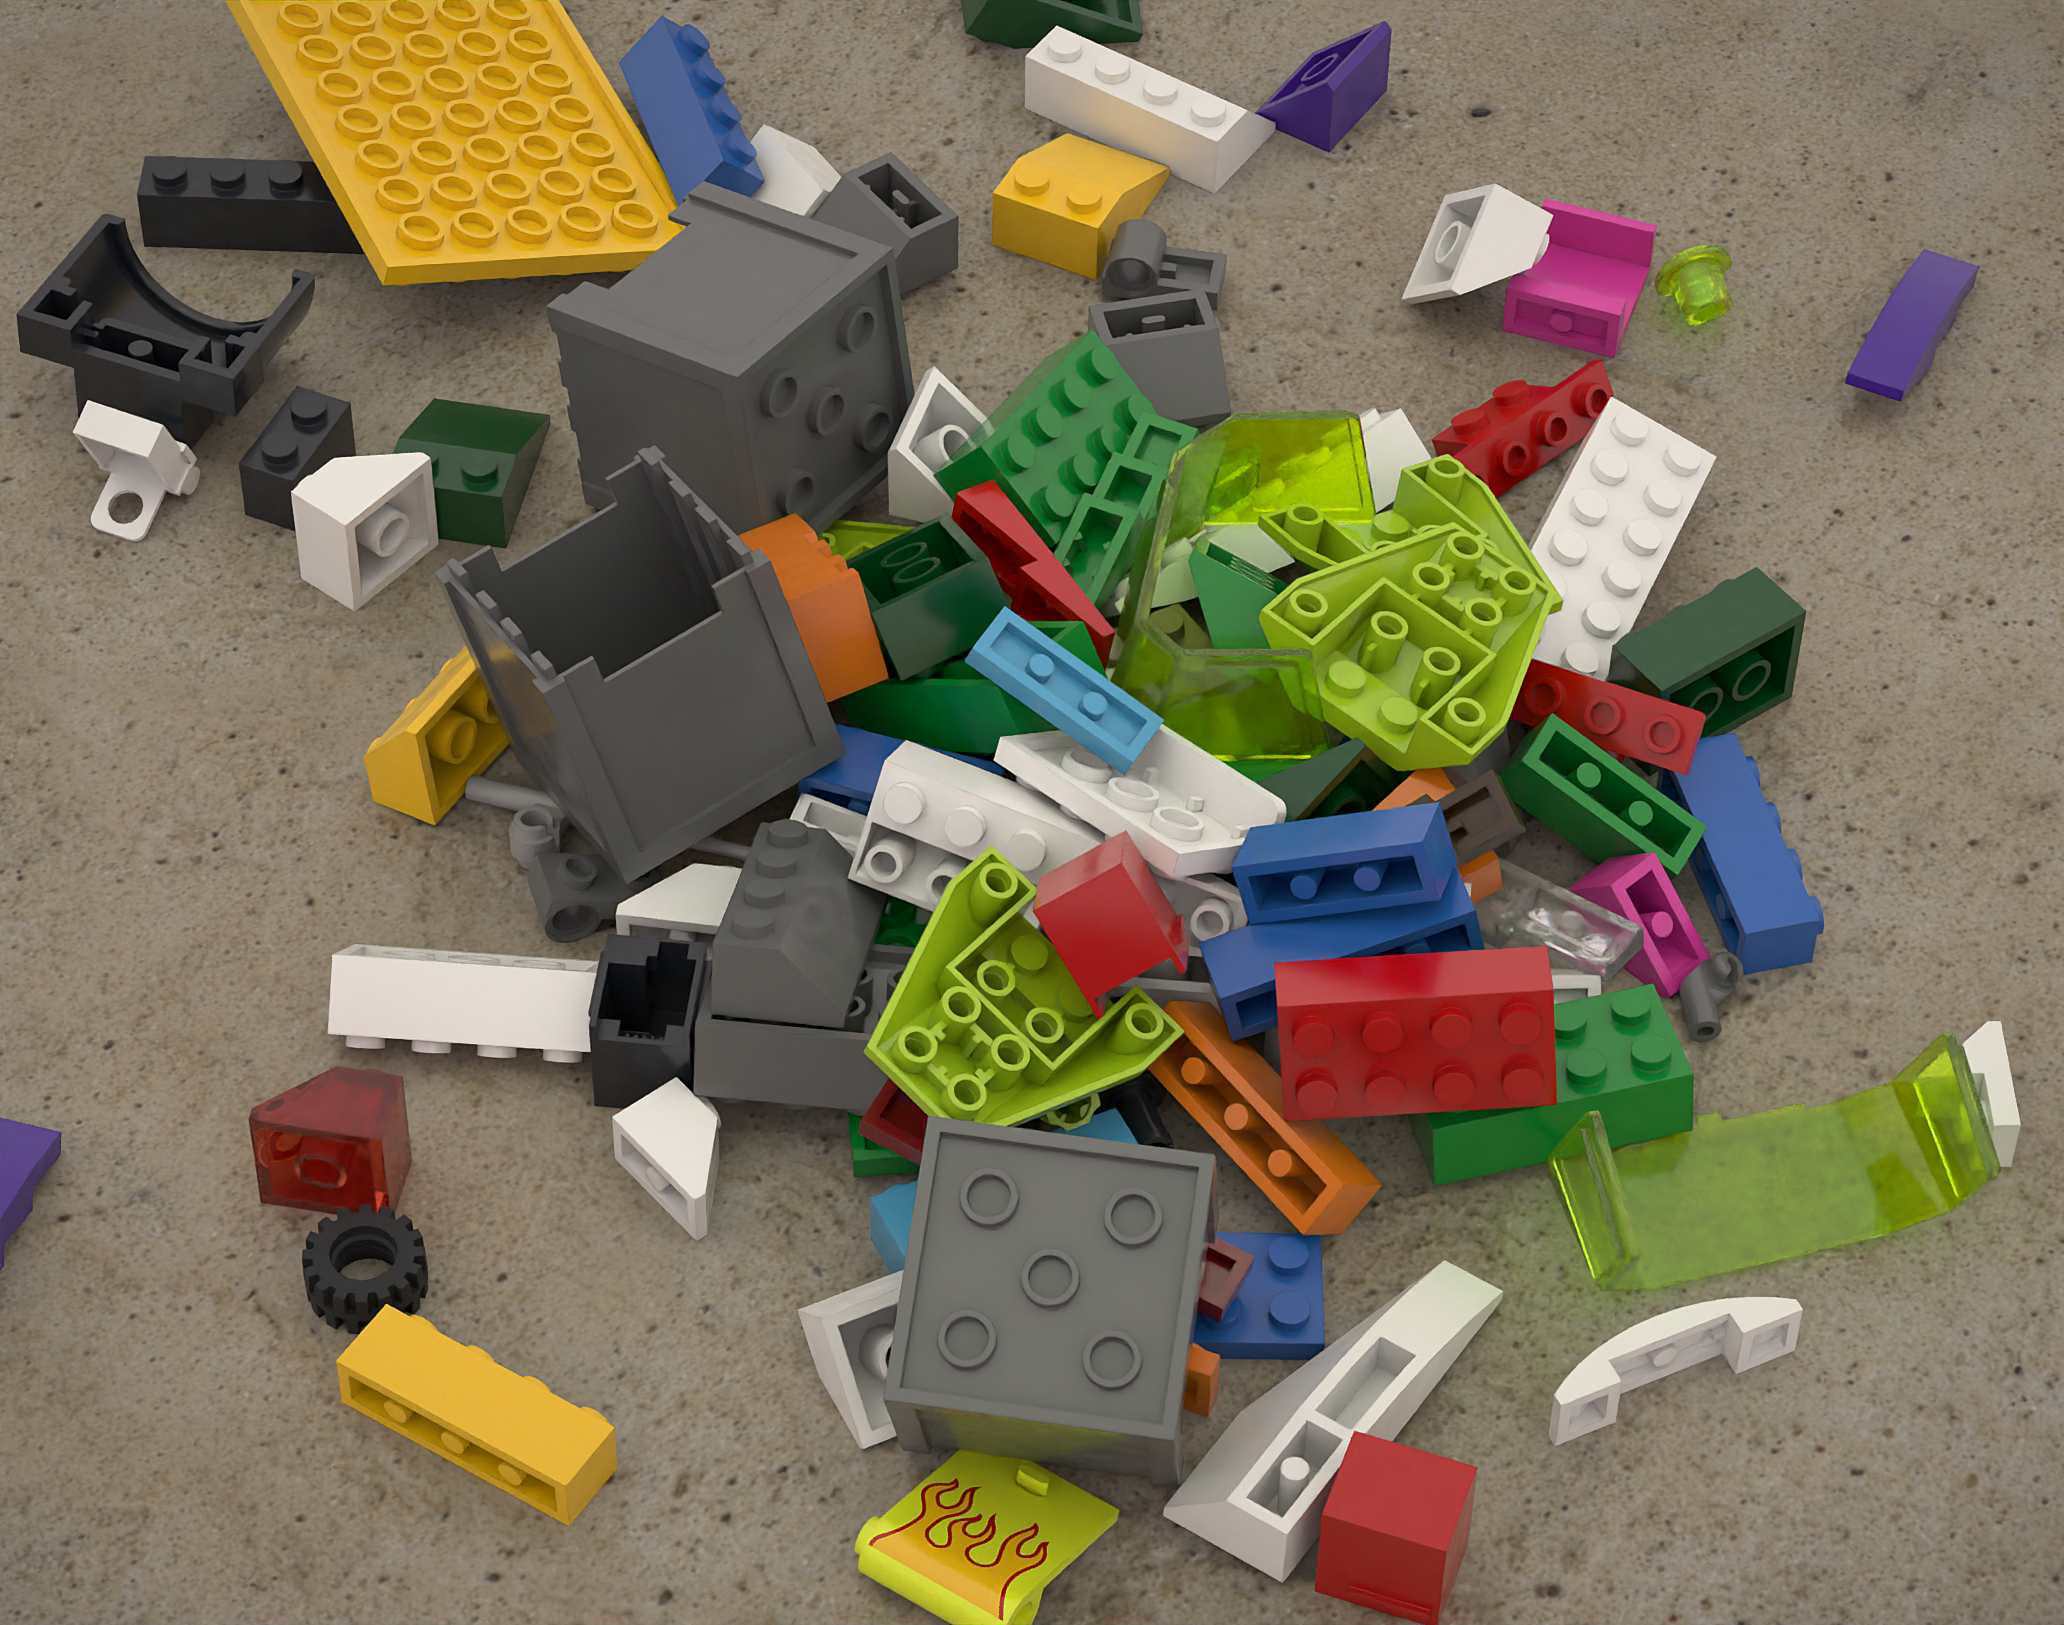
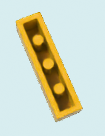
[336,1304,618,1526]

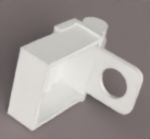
[73,400,200,542]

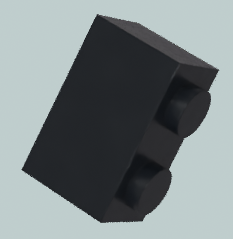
[239,386,356,532]

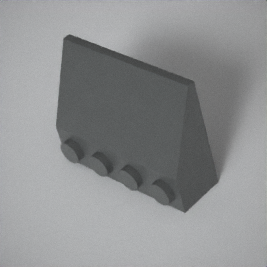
[694,944,915,1116]

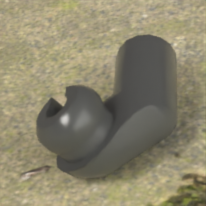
[1680,952,1744,1042]

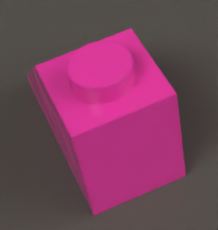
[1565,852,1711,998]

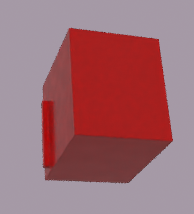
[1033,830,1190,1019]
[1315,1431,1478,1625]

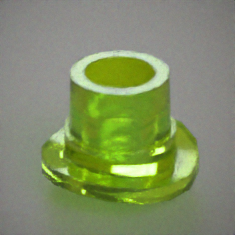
[1653,245,1733,325]

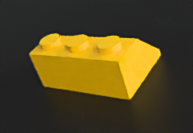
[363,645,509,825]

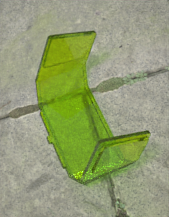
[1106,410,1376,761]
[1546,1031,2001,1291]

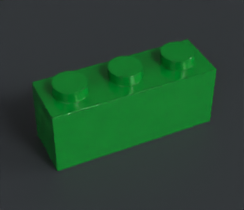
[1499,713,1707,881]

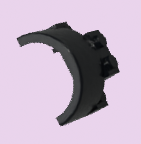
[16,214,315,450]

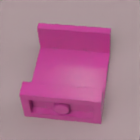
[1502,198,1657,358]

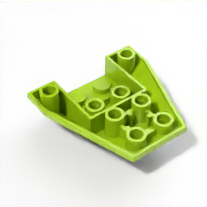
[1258,454,1564,615]
[1258,522,1557,771]
[863,845,1185,1127]

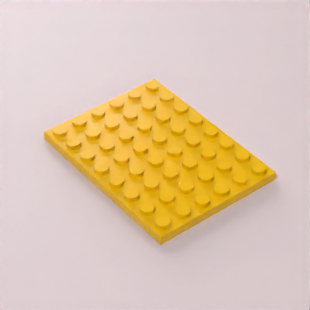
[225,0,686,286]

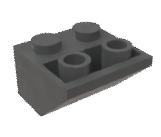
[812,152,959,296]
[1088,288,1231,427]

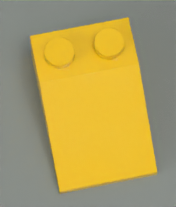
[992,133,1170,280]

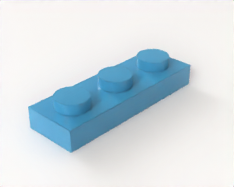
[965,606,1164,776]

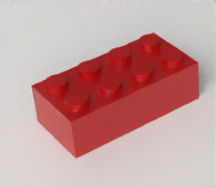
[1274,946,1557,1121]

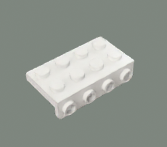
[994,724,1287,881]

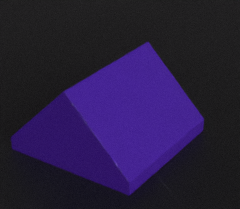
[1255,21,1392,152]

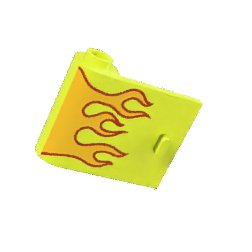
[854,1449,1120,1625]

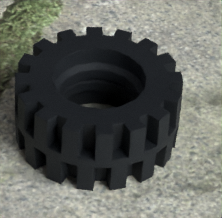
[302,1204,428,1335]

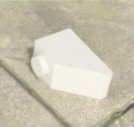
[616,863,742,961]
[612,1077,721,1241]

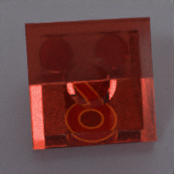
[248,1066,412,1215]

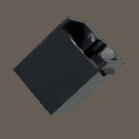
[588,934,712,1109]

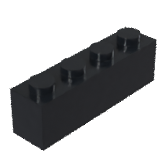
[137,156,365,254]

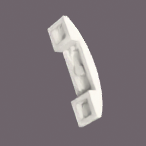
[1548,1297,1803,1446]

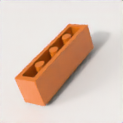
[1148,1000,1382,1235]

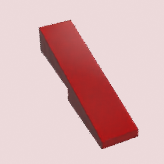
[951,480,1115,672]

